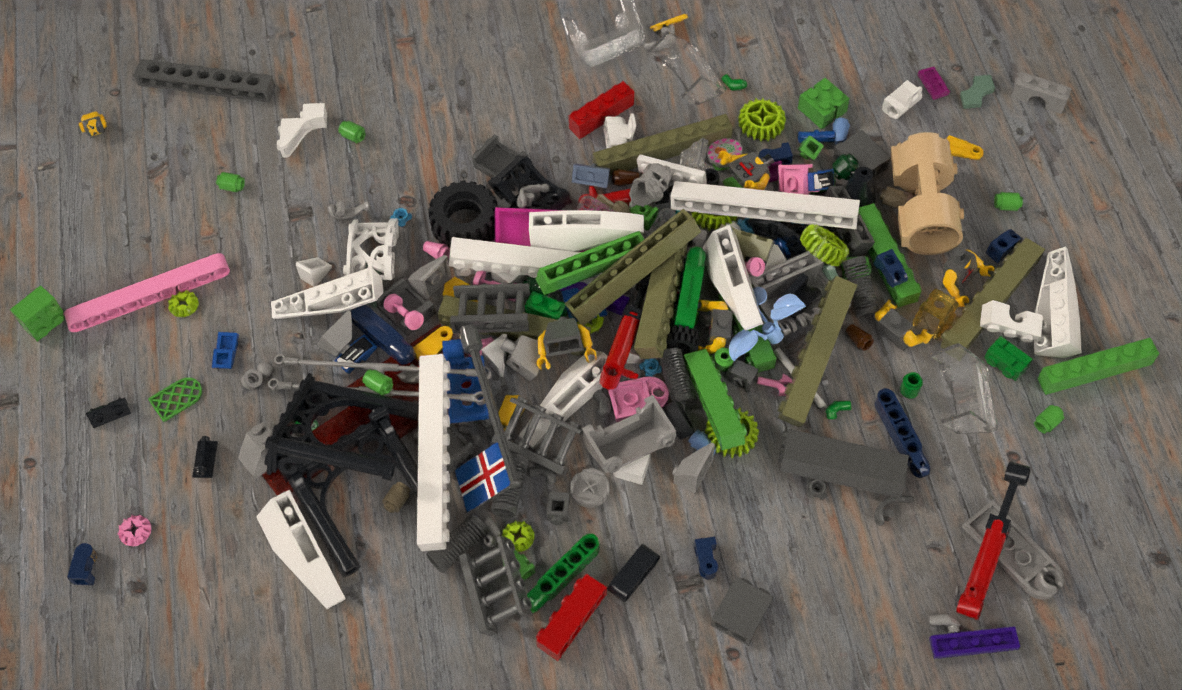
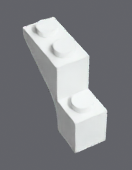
[277,103,327,158]

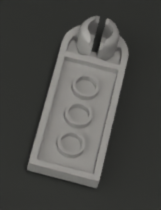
[962,500,1064,600]

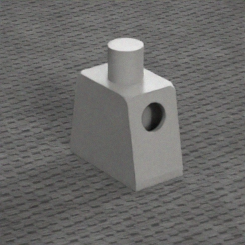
[501,335,540,381]

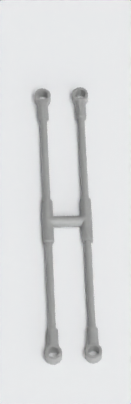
[268,354,492,405]

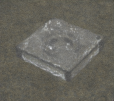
[679,138,713,171]

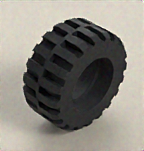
[428,181,498,248]

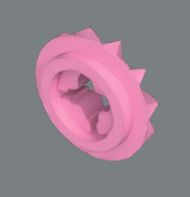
[117,515,151,546]

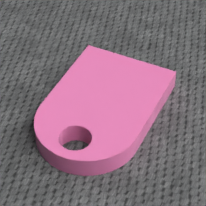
[607,376,669,422]

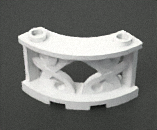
[343,218,399,280]

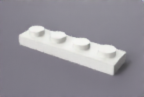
[637,155,707,184]

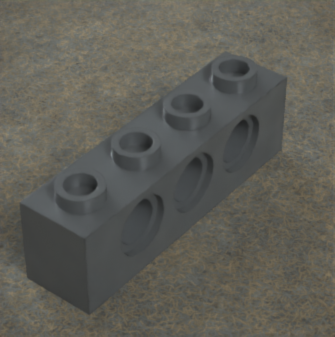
[823,186,875,257]

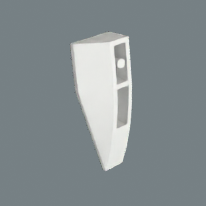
[529,210,644,252]
[703,225,763,331]
[1034,247,1082,358]
[271,267,384,319]
[519,351,608,449]
[256,490,345,609]

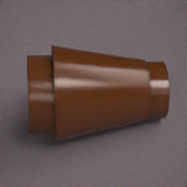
[612,169,639,187]
[846,324,874,351]

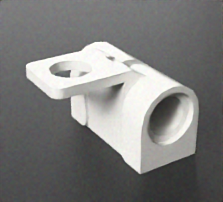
[882,80,922,119]
[603,113,636,149]

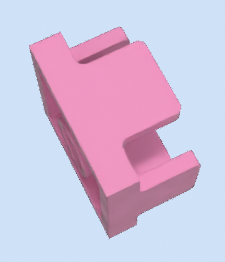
[778,164,820,195]

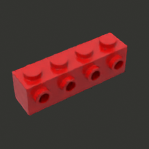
[568,81,634,139]
[536,573,607,661]

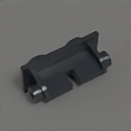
[86,397,131,428]
[192,436,218,478]

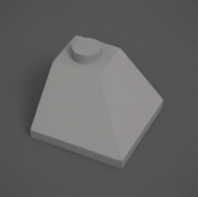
[408,255,451,301]
[317,310,352,356]
[672,443,715,494]

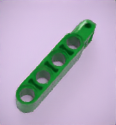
[674,246,706,329]
[527,533,600,614]

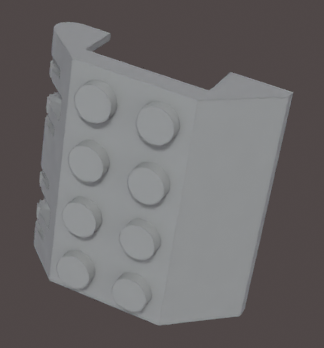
[749,251,851,336]

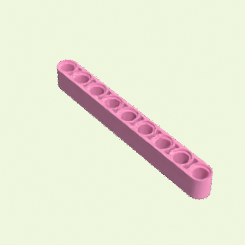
[64,253,230,332]

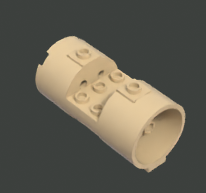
[891,132,964,255]

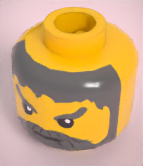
[79,111,107,137]

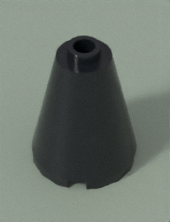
[845,167,876,208]

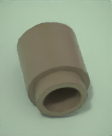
[880,186,908,208]
[382,482,411,513]

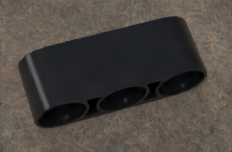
[607,544,660,602]

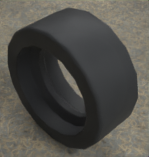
[663,400,695,440]

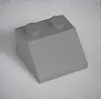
[238,422,272,479]

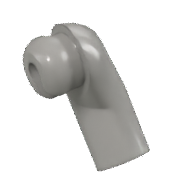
[483,517,501,547]
[929,614,961,634]

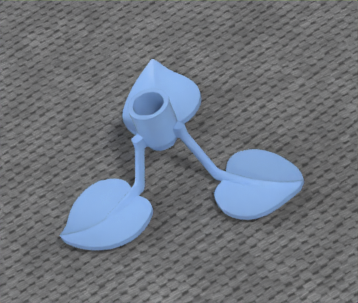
[729,287,806,362]

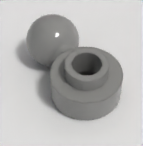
[241,362,273,390]

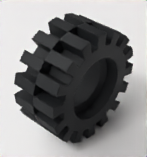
[666,325,700,355]

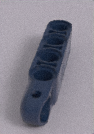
[350,304,416,365]
[874,388,930,478]

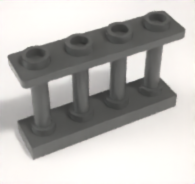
[450,283,531,334]
[491,396,583,475]
[459,536,532,636]

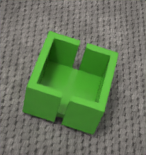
[798,78,850,129]
[10,285,65,341]

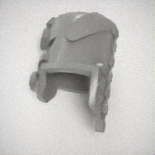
[629,163,671,208]

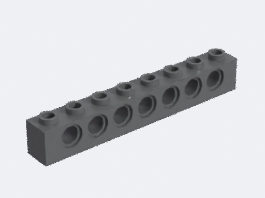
[134,59,275,103]

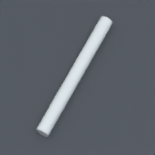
[774,348,827,410]

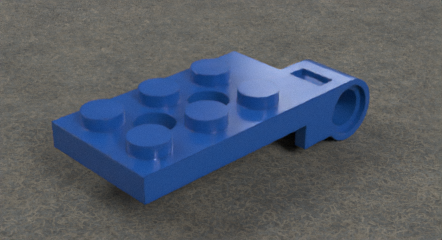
[442,339,489,424]

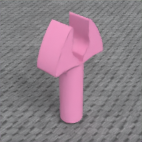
[757,374,792,396]

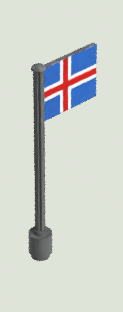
[455,325,521,513]

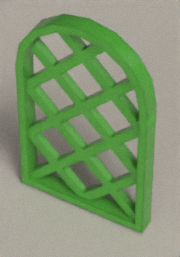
[148,377,202,422]

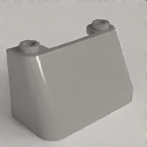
[582,395,676,473]

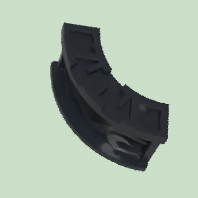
[488,155,573,210]
[748,191,836,256]

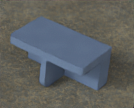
[572,163,610,188]

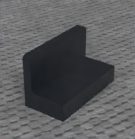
[780,273,818,319]

